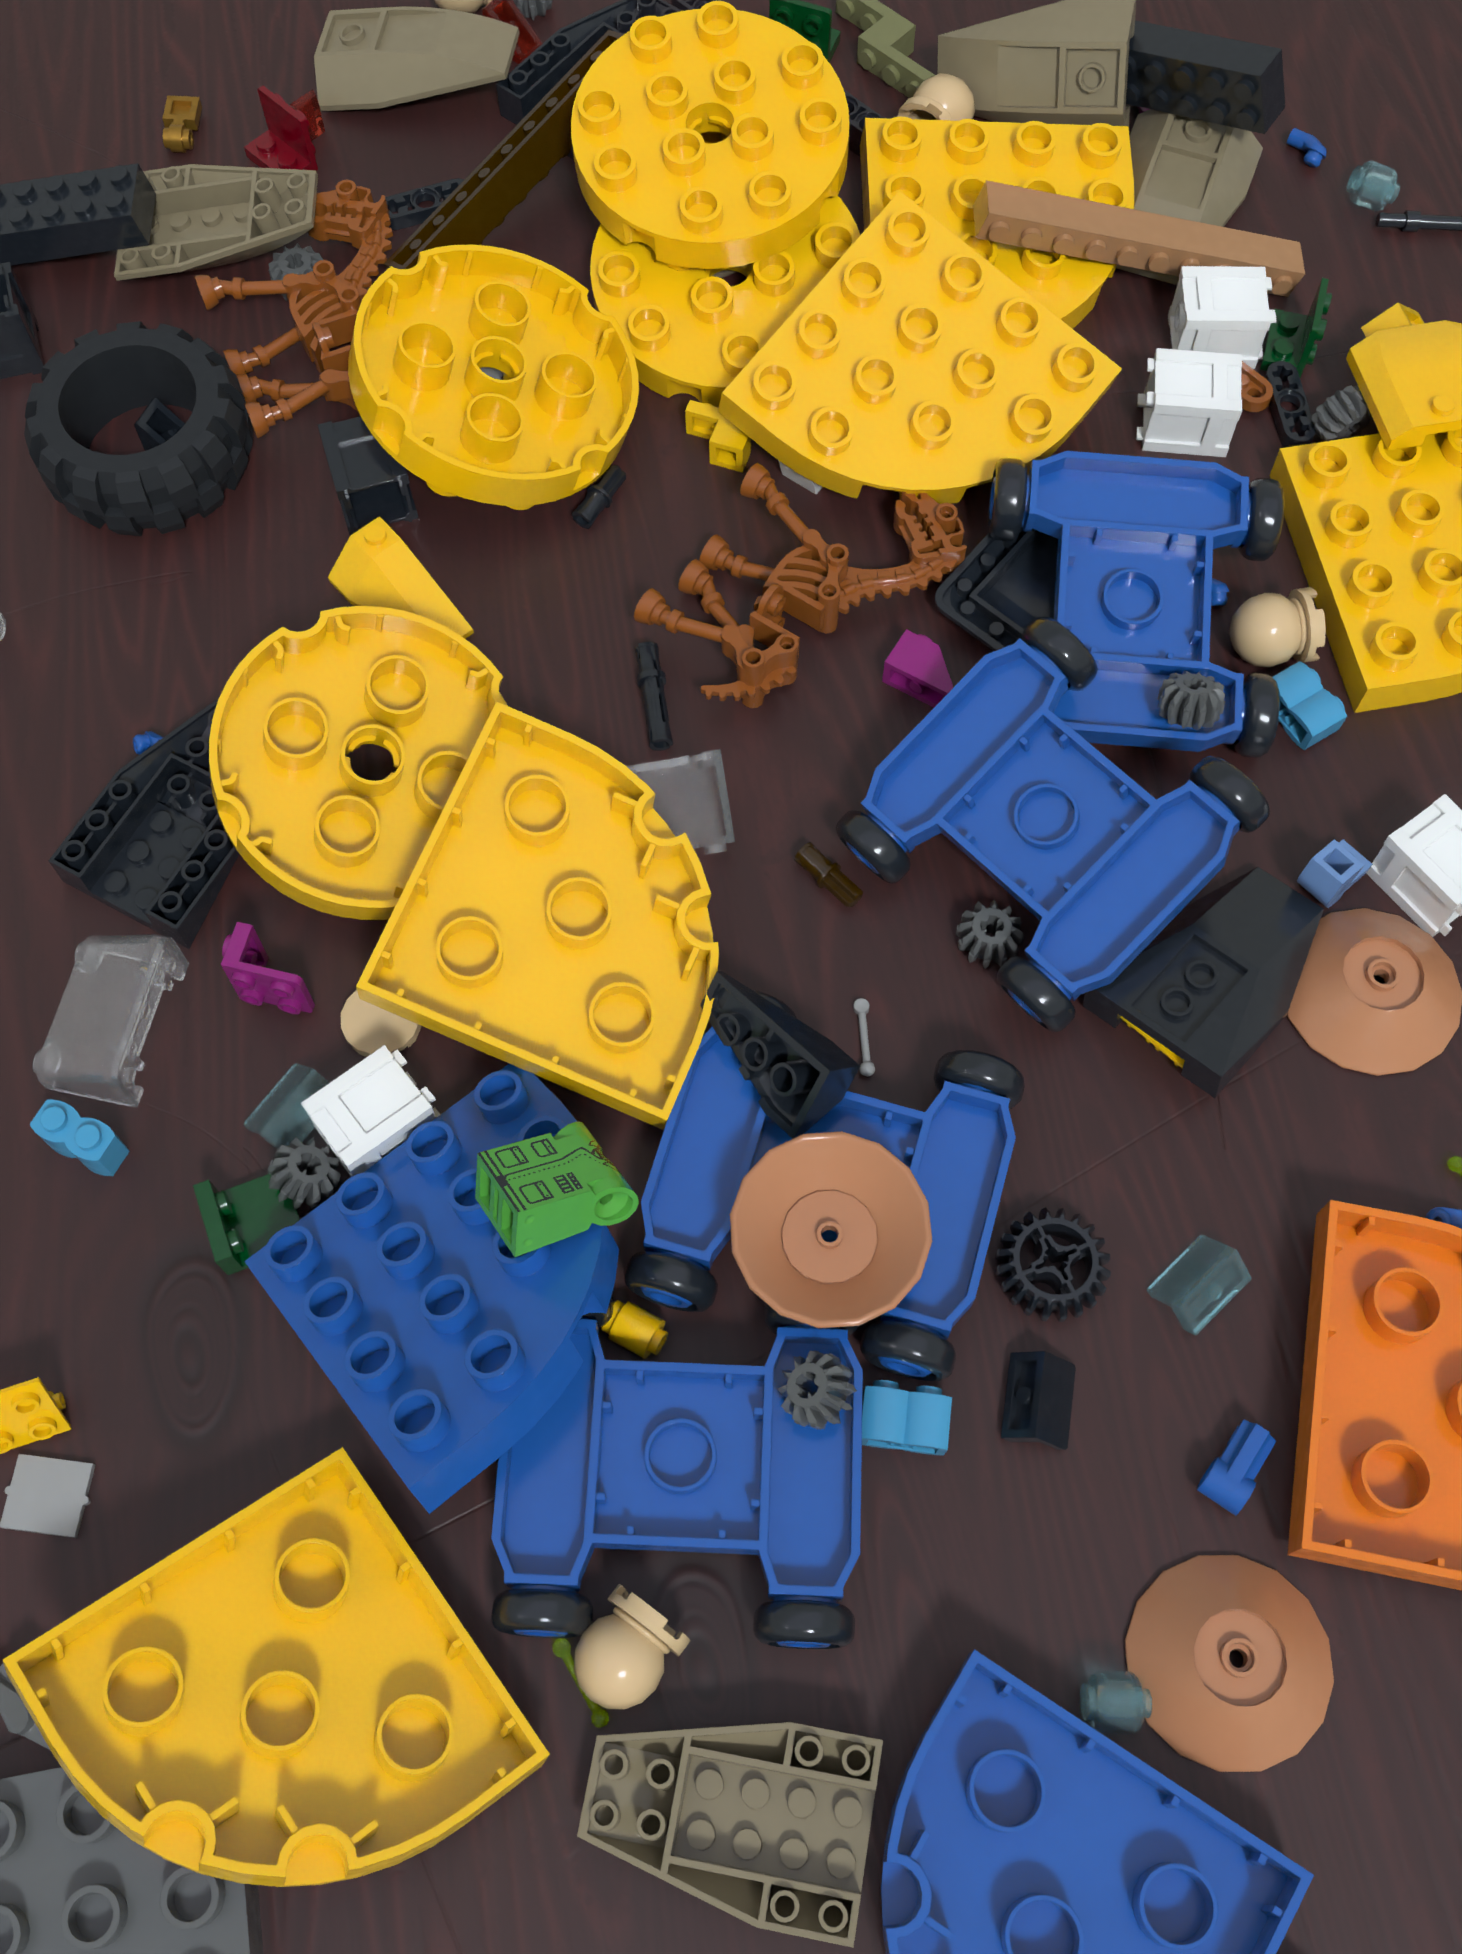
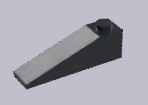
[700,971,860,1139]

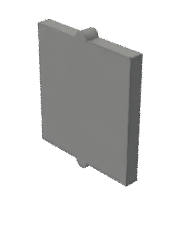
[0,1454,96,1538]

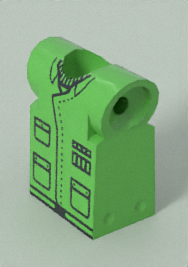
[475,1122,639,1257]

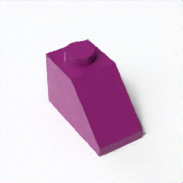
[882,629,954,707]

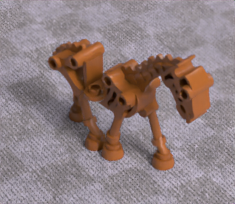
[194,179,393,439]
[634,463,967,709]

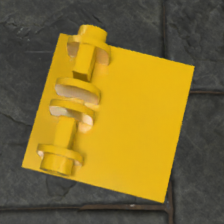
[0,1377,71,1454]

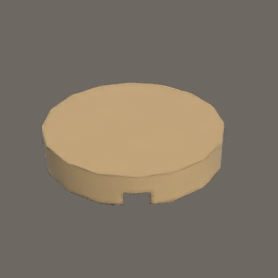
[341,990,421,1057]

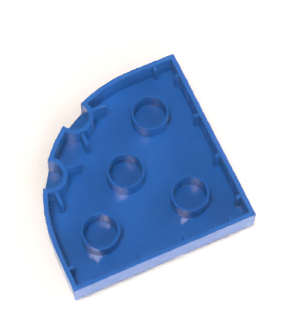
[244,1064,619,1514]
[881,1649,1314,1954]

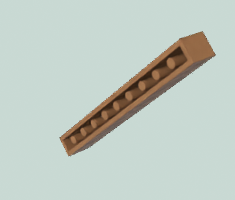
[973,180,1305,297]

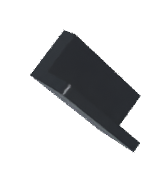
[1001,1351,1076,1450]

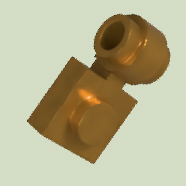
[162,95,202,153]

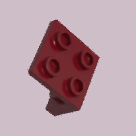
[244,85,318,171]

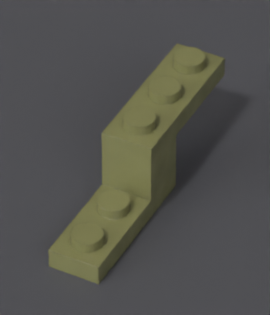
[835,0,935,98]

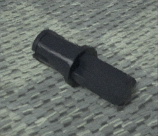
[572,465,626,529]

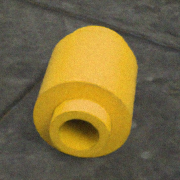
[601,1300,668,1359]

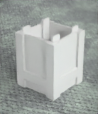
[1168,266,1276,369]
[1136,348,1242,457]
[1367,794,1462,937]
[301,1045,440,1177]

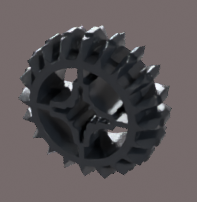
[995,1207,1111,1322]

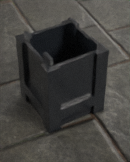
[0,262,45,379]
[317,416,419,535]

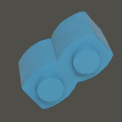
[1273,661,1347,750]
[30,1099,130,1176]
[862,1380,952,1455]

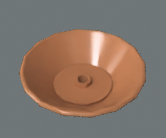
[1287,908,1462,1076]
[730,1131,932,1328]
[1125,1555,1334,1772]

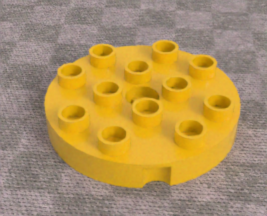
[571,1,850,269]
[590,196,860,408]
[348,244,639,510]
[209,606,522,920]

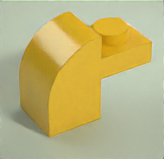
[685,400,751,473]

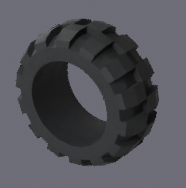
[24,321,253,536]

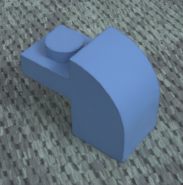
[1297,839,1373,908]

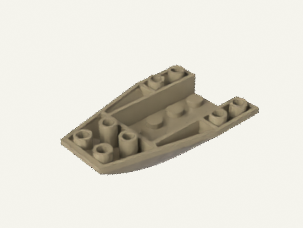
[938,0,1136,127]
[314,6,520,111]
[1116,109,1263,285]
[114,164,318,281]
[577,1722,883,1948]

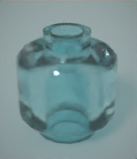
[1347,160,1400,211]
[1079,1671,1152,1735]

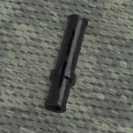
[635,641,673,751]

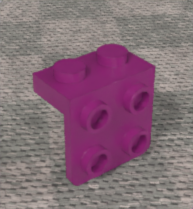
[221,922,315,1014]

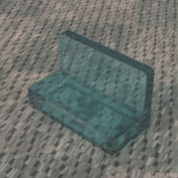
[243,1063,329,1150]
[1147,1235,1252,1336]

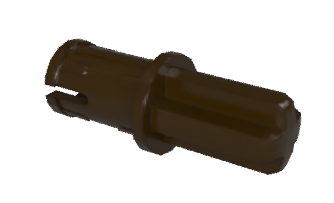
[794,842,863,907]

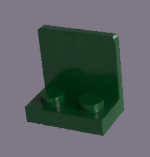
[769,0,841,63]
[1260,278,1332,378]
[193,1174,300,1275]

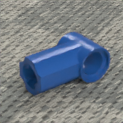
[1196,1419,1276,1516]

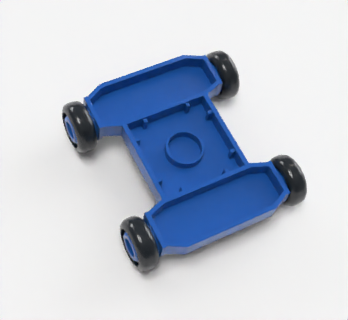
[988,451,1285,758]
[836,617,1270,1033]
[624,990,1025,1381]
[491,1295,863,1649]

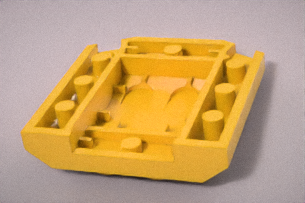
[1346,320,1462,451]

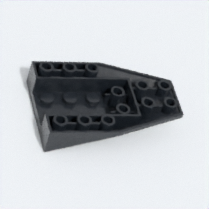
[496,0,682,160]
[48,700,239,949]
[1083,867,1324,1098]

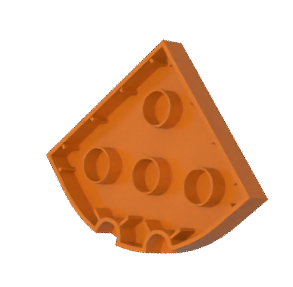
[1287,1200,1462,1591]

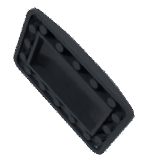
[935,527,1058,651]

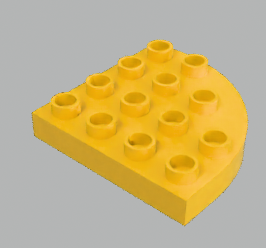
[860,116,1134,329]
[718,191,1122,504]
[1269,429,1462,713]
[356,701,719,1130]
[3,1447,550,1887]

